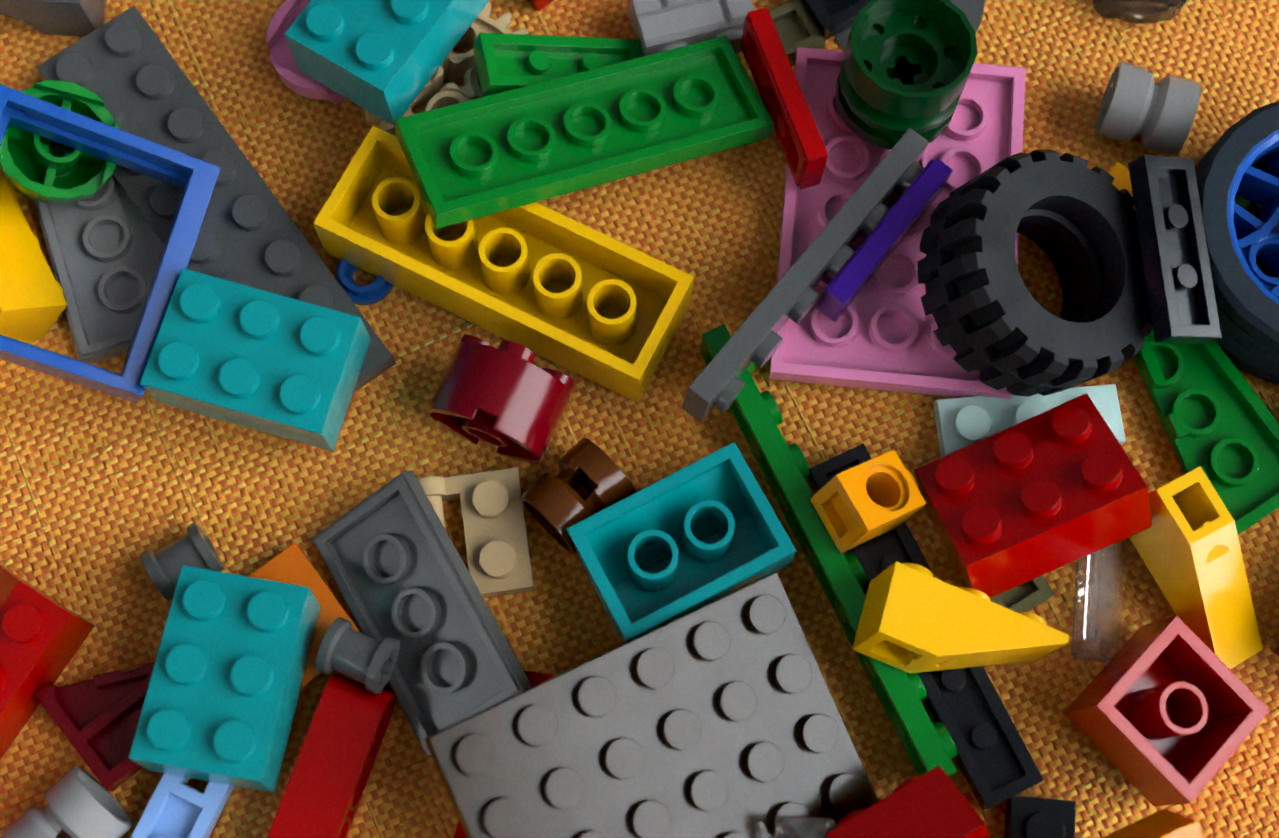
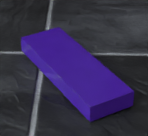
[818,158,953,322]

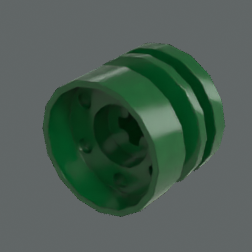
[835,0,977,150]

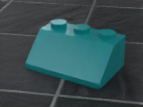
[567,442,796,644]

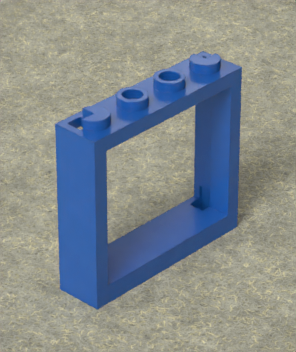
[0,84,221,403]

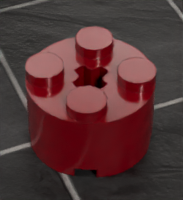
[429,334,575,463]

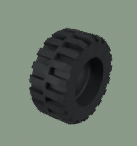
[917,150,1153,397]

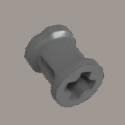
[140,521,224,601]
[316,617,400,695]

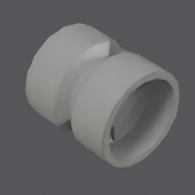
[1095,61,1201,156]
[1,766,133,838]

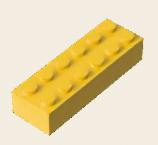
[313,126,694,403]

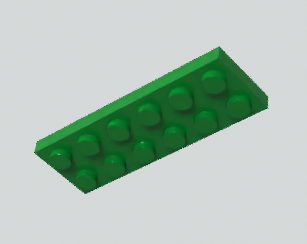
[395,36,774,229]

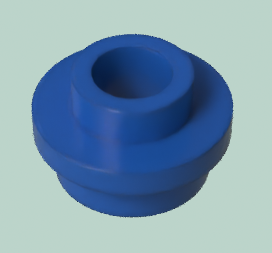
[335,258,393,305]

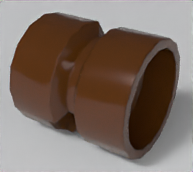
[520,437,636,555]

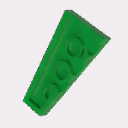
[1133,329,1279,535]

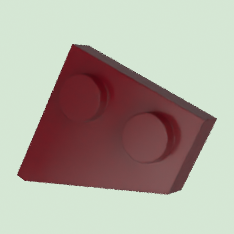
[35,661,155,791]

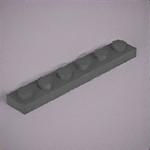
[682,128,929,423]

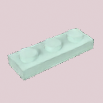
[933,384,1126,458]

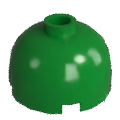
[0,80,120,205]

